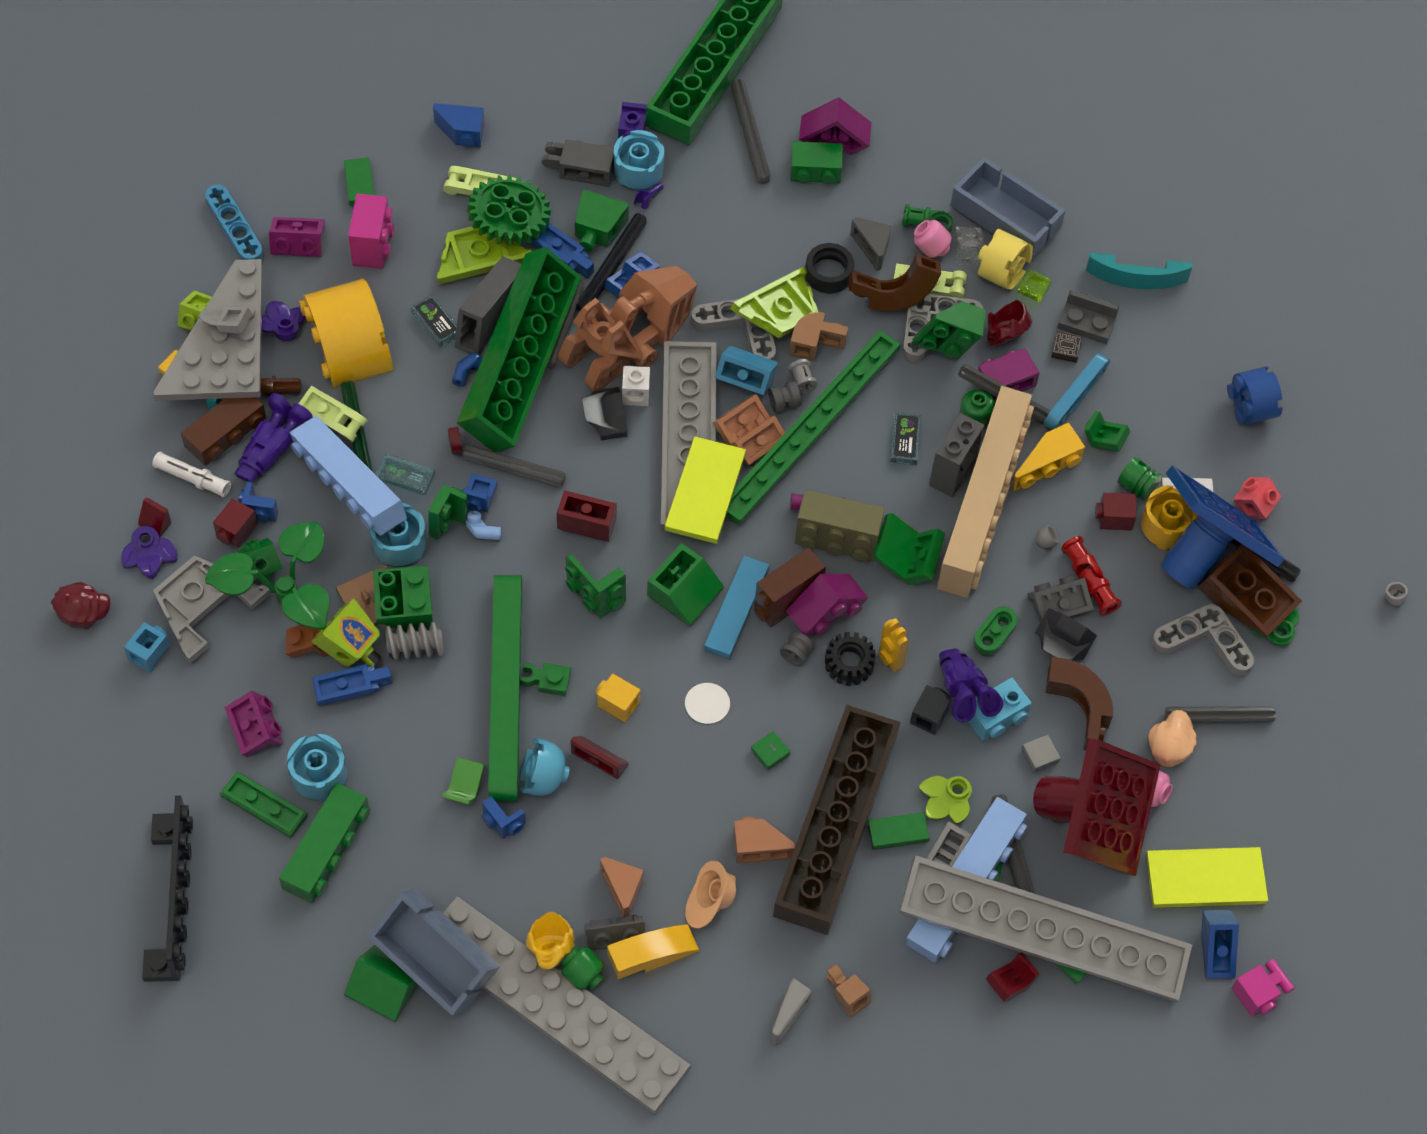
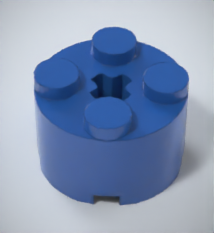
[1227,366,1283,425]

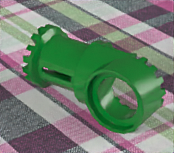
[902,204,953,233]

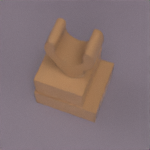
[826,964,871,1018]

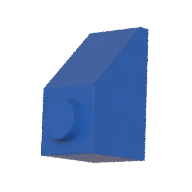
[433,103,485,147]
[1201,910,1239,978]

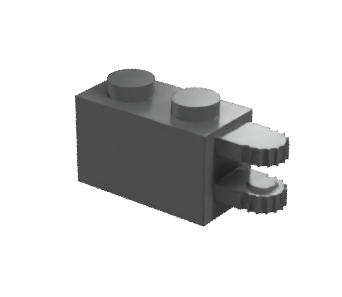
[541,140,614,187]

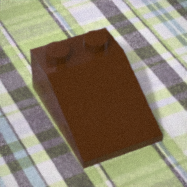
[1198,544,1302,638]

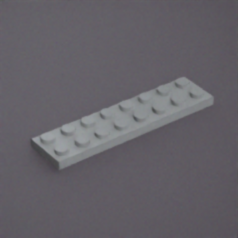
[661,341,716,529]

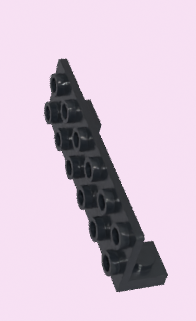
[142,796,193,982]

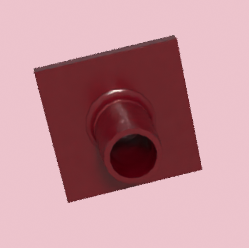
[1033,738,1160,876]

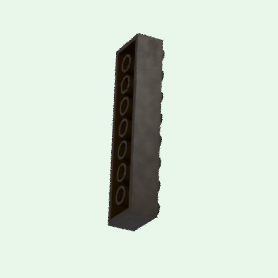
[773,705,900,935]

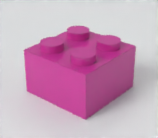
[348,194,395,269]

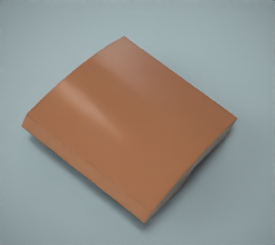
[712,394,785,466]

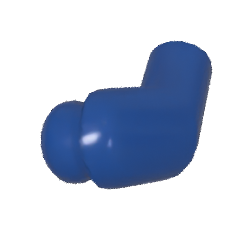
[452,353,483,387]

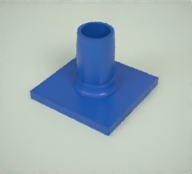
[1160,465,1285,589]

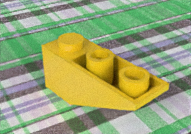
[1011,423,1085,491]

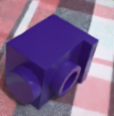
[618,102,647,139]

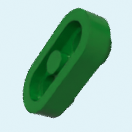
[973,606,1018,655]

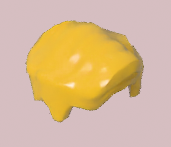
[525,912,575,969]

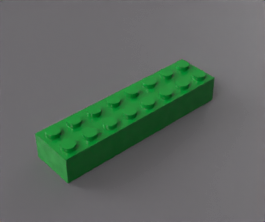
[646,0,783,145]
[457,246,581,452]

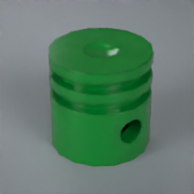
[1117,457,1162,501]

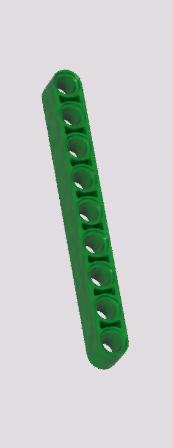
[488,575,522,802]

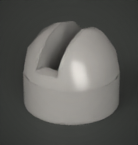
[1036,524,1059,548]
[1385,582,1408,606]

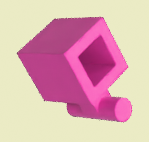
[1231,959,1295,1017]

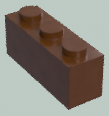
[181,397,266,466]

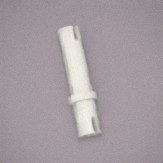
[152,451,231,498]

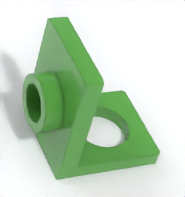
[441,757,485,804]

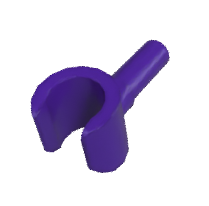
[634,183,663,209]

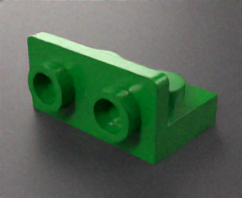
[428,485,468,540]

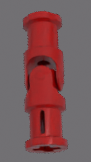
[1061,536,1122,616]

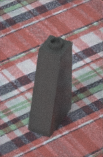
[455,256,521,355]

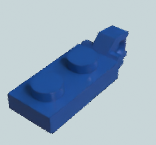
[531,223,595,278]
[312,664,393,706]

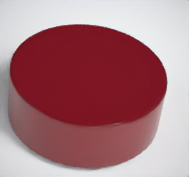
[448,427,463,454]

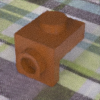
[286,625,329,658]

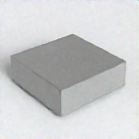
[1022,735,1060,772]

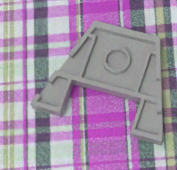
[153,555,271,664]

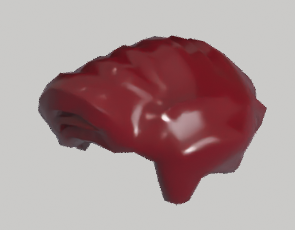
[987,300,1033,347]
[51,582,110,629]

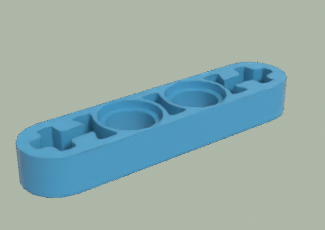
[205,185,264,260]
[1043,353,1110,430]

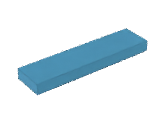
[704,555,769,659]

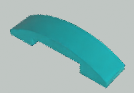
[1086,252,1193,290]

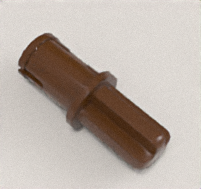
[261,376,302,394]

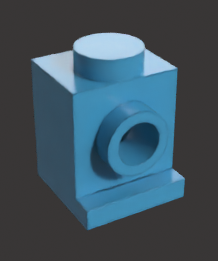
[124,622,170,673]

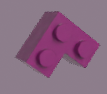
[799,97,872,155]
[786,574,868,636]

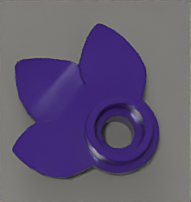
[262,301,305,341]
[121,526,177,579]

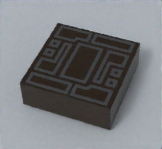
[1051,331,1082,363]

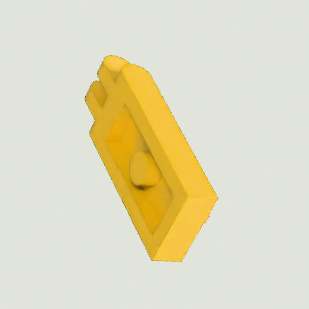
[878,618,909,673]

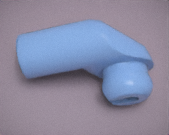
[465,511,501,540]

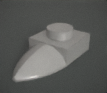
[198,306,252,333]

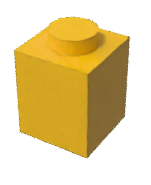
[596,673,641,723]

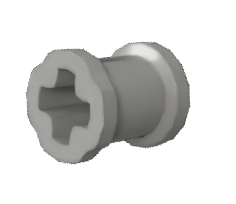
[788,359,818,394]

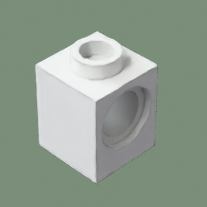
[622,366,650,406]

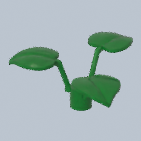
[205,521,330,630]

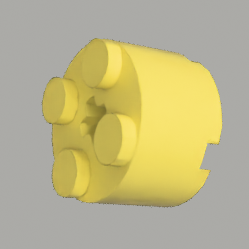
[977,229,1033,290]

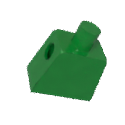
[575,189,629,252]

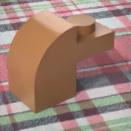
[789,312,849,361]

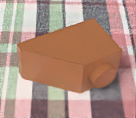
[733,817,795,864]

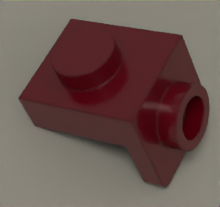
[986,952,1039,1002]

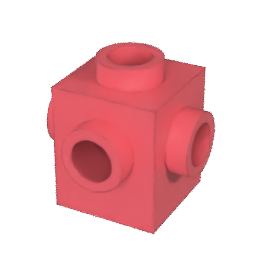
[1233,477,1282,519]

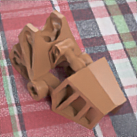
[558,266,698,391]

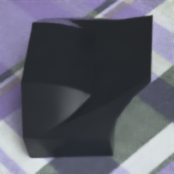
[581,387,627,440]
[1035,608,1097,661]

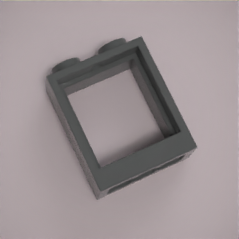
[929,413,984,497]

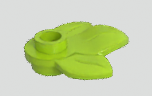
[919,775,972,824]

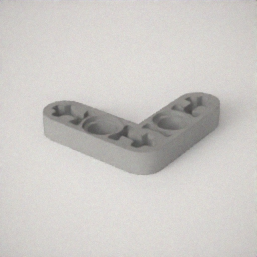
[903,294,983,362]
[691,299,776,361]
[1152,604,1254,676]

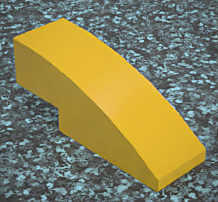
[607,924,699,980]

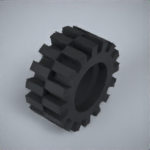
[825,632,876,686]

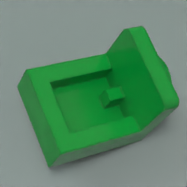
[1085,411,1130,452]

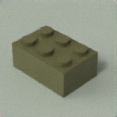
[795,490,885,562]

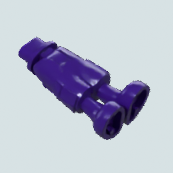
[234,393,313,482]
[939,648,1003,723]

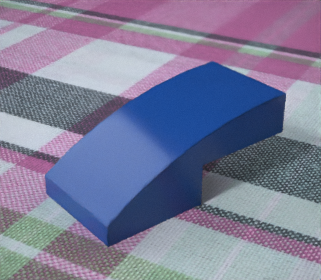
[604,252,660,297]

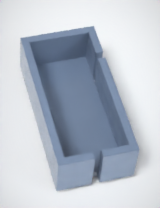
[950,156,1066,260]
[367,889,501,1016]

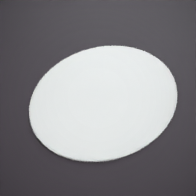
[685,683,730,724]

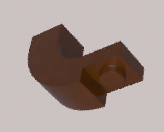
[848,253,941,311]
[1045,656,1113,750]

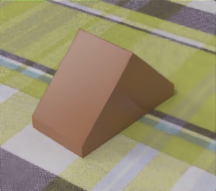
[600,857,644,917]

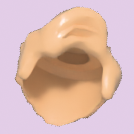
[1148,710,1197,767]

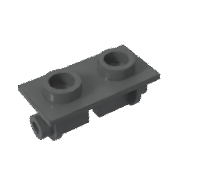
[585,914,645,950]

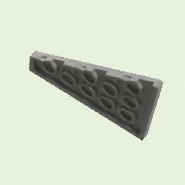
[154,259,263,401]

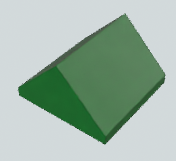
[344,945,418,1022]

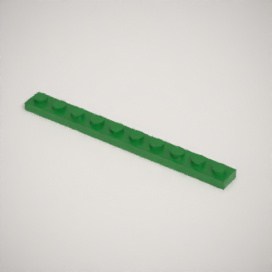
[726,330,901,526]

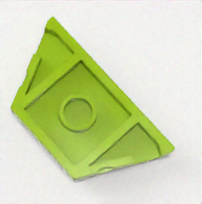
[437,226,531,285]
[730,267,818,338]

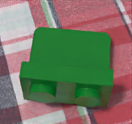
[873,513,945,585]
[565,553,626,619]

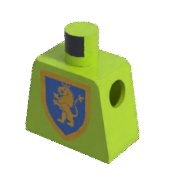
[311,598,382,667]

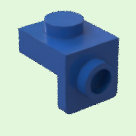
[462,473,498,512]
[238,481,278,522]
[481,796,526,839]

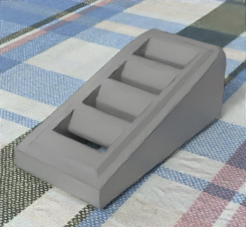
[927,821,972,867]
[771,978,811,1045]

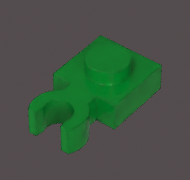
[520,663,571,696]

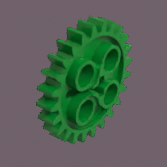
[467,175,551,246]

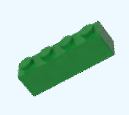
[279,782,370,904]

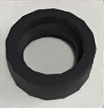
[805,243,854,294]

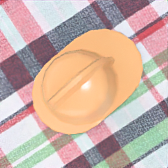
[685,860,736,929]

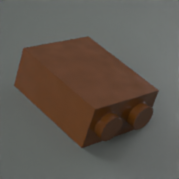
[754,547,826,627]

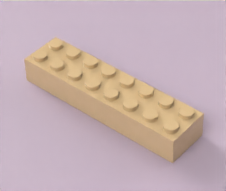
[937,386,1034,598]

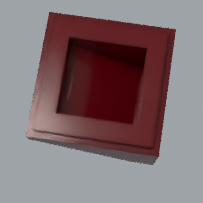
[138,497,171,537]

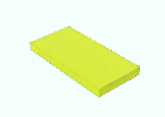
[665,436,746,544]
[1146,847,1268,908]

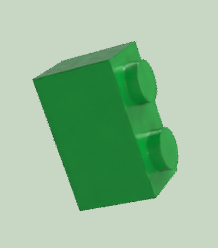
[790,141,843,184]

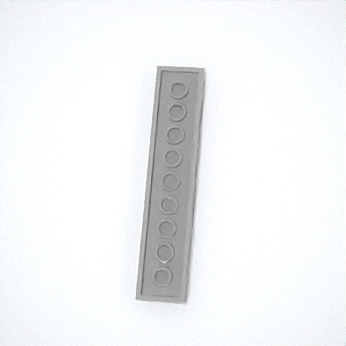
[898,856,1192,1002]
[443,896,691,1115]

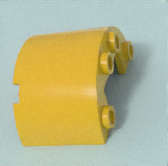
[299,278,393,387]

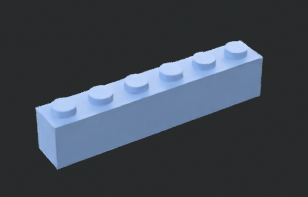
[290,416,407,536]
[906,797,1028,964]

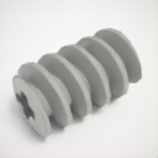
[386,622,444,660]

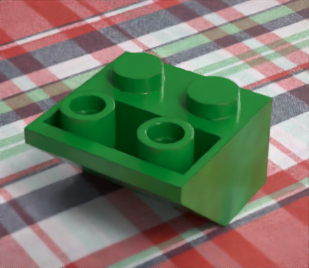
[912,301,986,359]
[647,543,724,626]
[373,565,433,632]

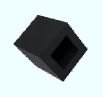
[910,685,952,735]

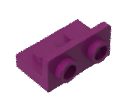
[269,217,325,257]
[225,691,284,757]

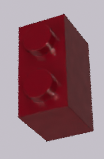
[556,490,617,542]

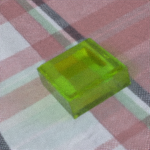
[1017,269,1052,303]

